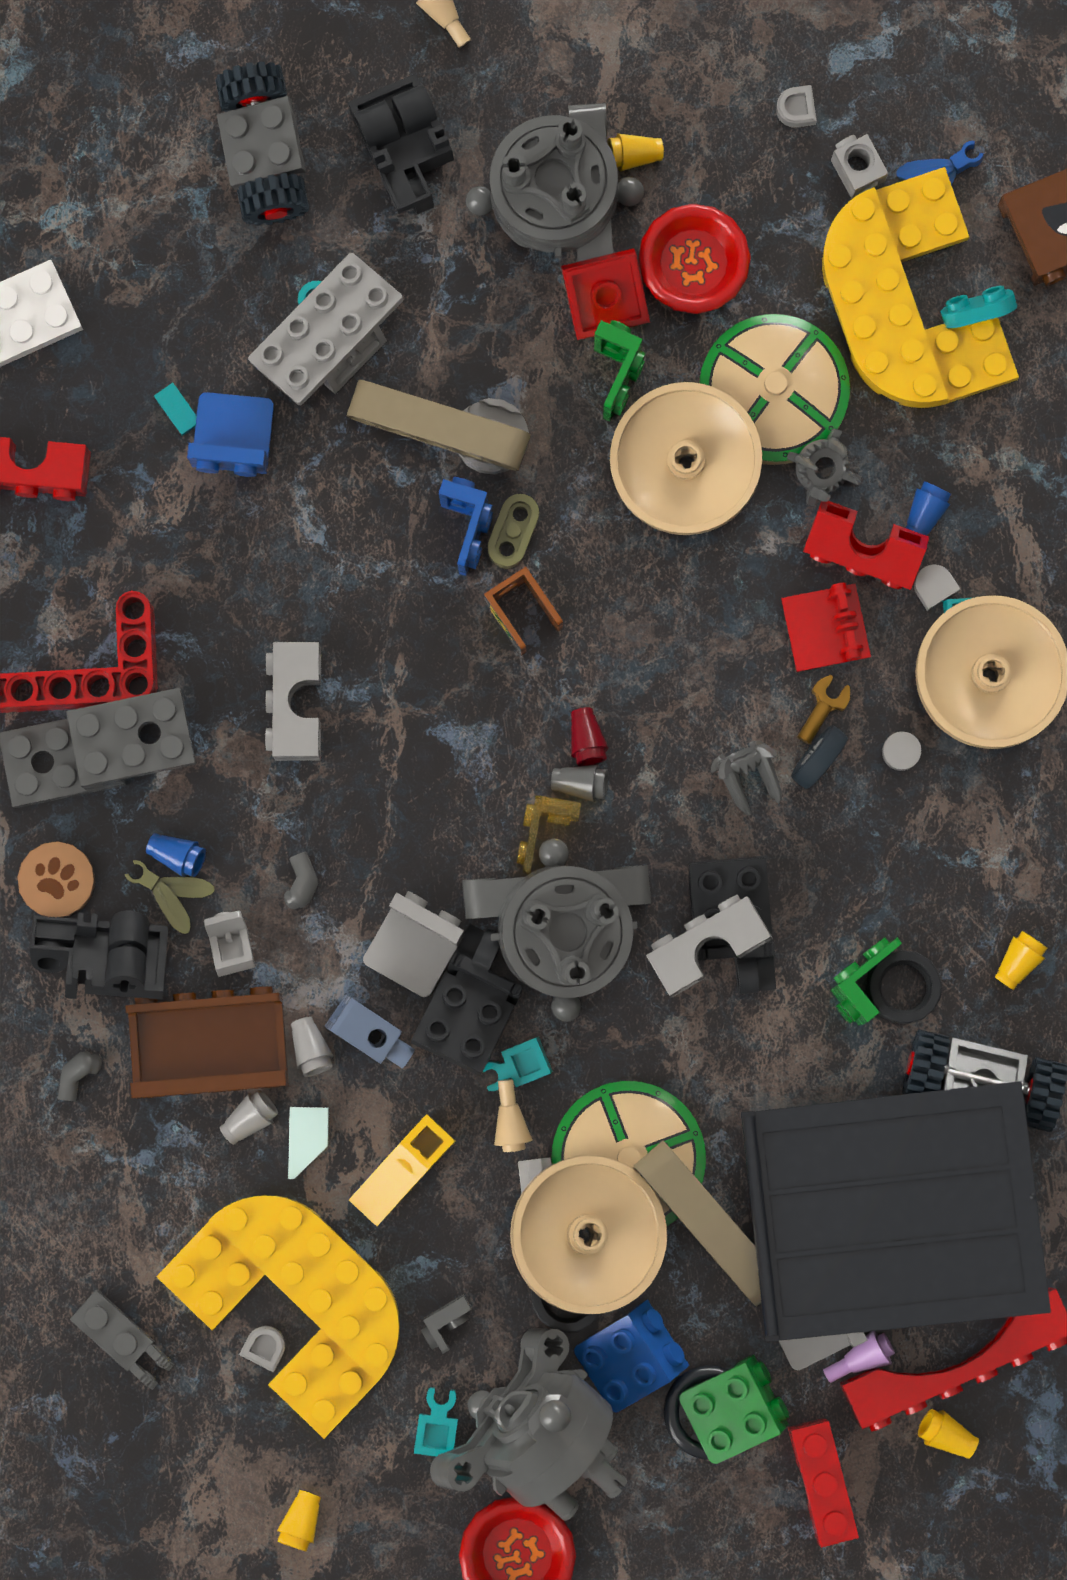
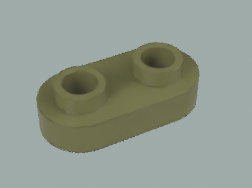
[488,494,539,569]

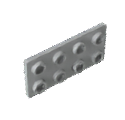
[248,253,404,405]

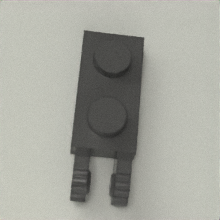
[70,1290,174,1390]

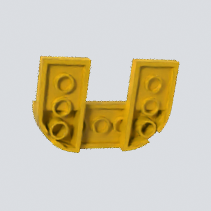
[822,167,1019,408]
[156,1195,400,1439]

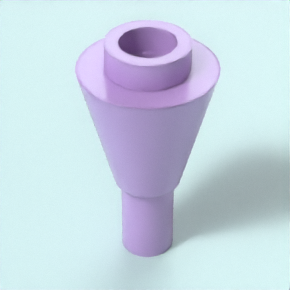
[823,1331,895,1383]

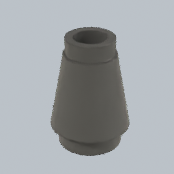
[551,765,609,802]

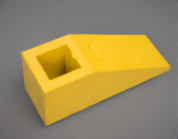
[349,1114,456,1226]

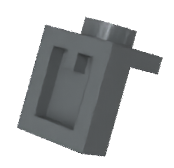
[421,1294,472,1354]

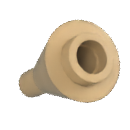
[416,0,471,48]
[494,1079,532,1152]

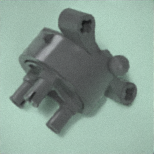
[465,103,644,262]
[462,838,651,1022]
[430,1327,627,1521]

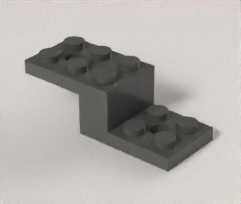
[0,688,196,808]

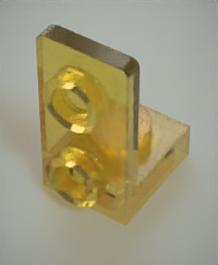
[517,795,581,874]

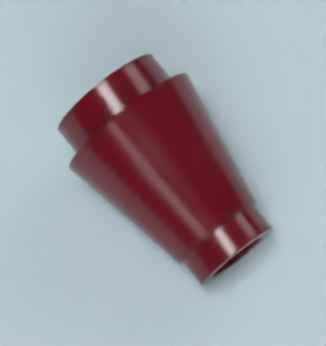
[570,707,609,766]

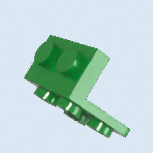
[594,320,646,422]
[830,937,902,1026]
[679,1354,789,1464]

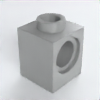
[831,134,888,199]

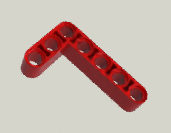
[0,591,158,713]

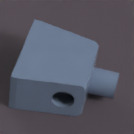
[325,994,415,1068]

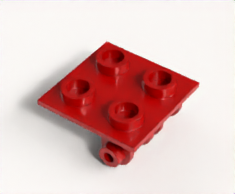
[781,583,871,672]

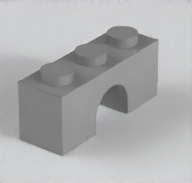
[265,642,321,761]
[646,895,773,997]

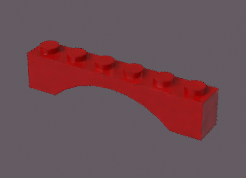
[840,1287,1067,1432]

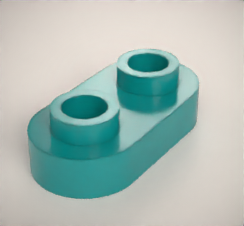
[941,285,1018,328]

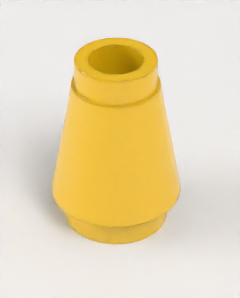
[607,133,664,171]
[995,931,1048,990]
[918,1409,979,1459]
[277,1490,321,1552]

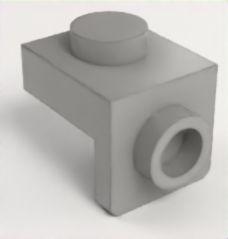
[204,911,256,977]

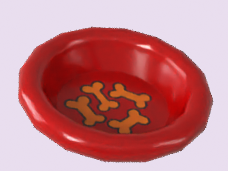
[638,203,751,314]
[459,1497,576,1580]

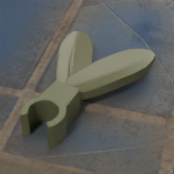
[125,860,215,934]

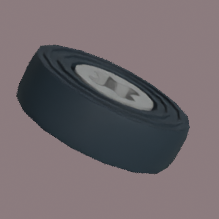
[791,725,848,789]

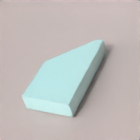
[288,1107,329,1179]

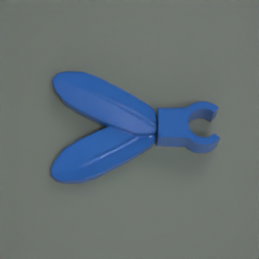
[896,141,984,186]

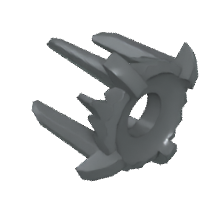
[787,428,862,507]
[711,740,782,816]

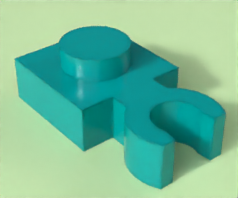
[483,1036,553,1091]
[414,1387,458,1457]

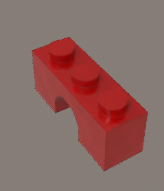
[0,437,91,501]
[803,501,929,590]
[788,1418,859,1548]

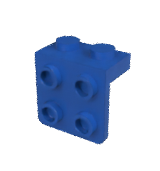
[187,392,274,477]
[439,477,494,576]
[574,1300,690,1412]

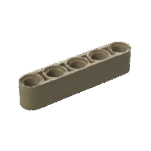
[346,380,531,471]
[634,1140,761,1307]

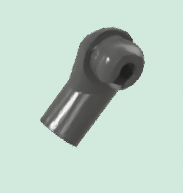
[284,852,319,909]
[57,1051,102,1102]

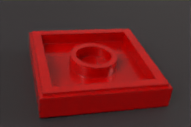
[561,248,650,340]

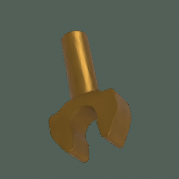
[797,675,850,745]

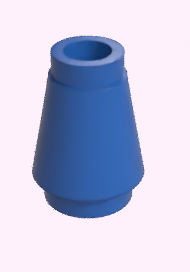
[906,481,951,536]
[146,833,206,877]

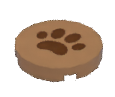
[17,842,96,918]

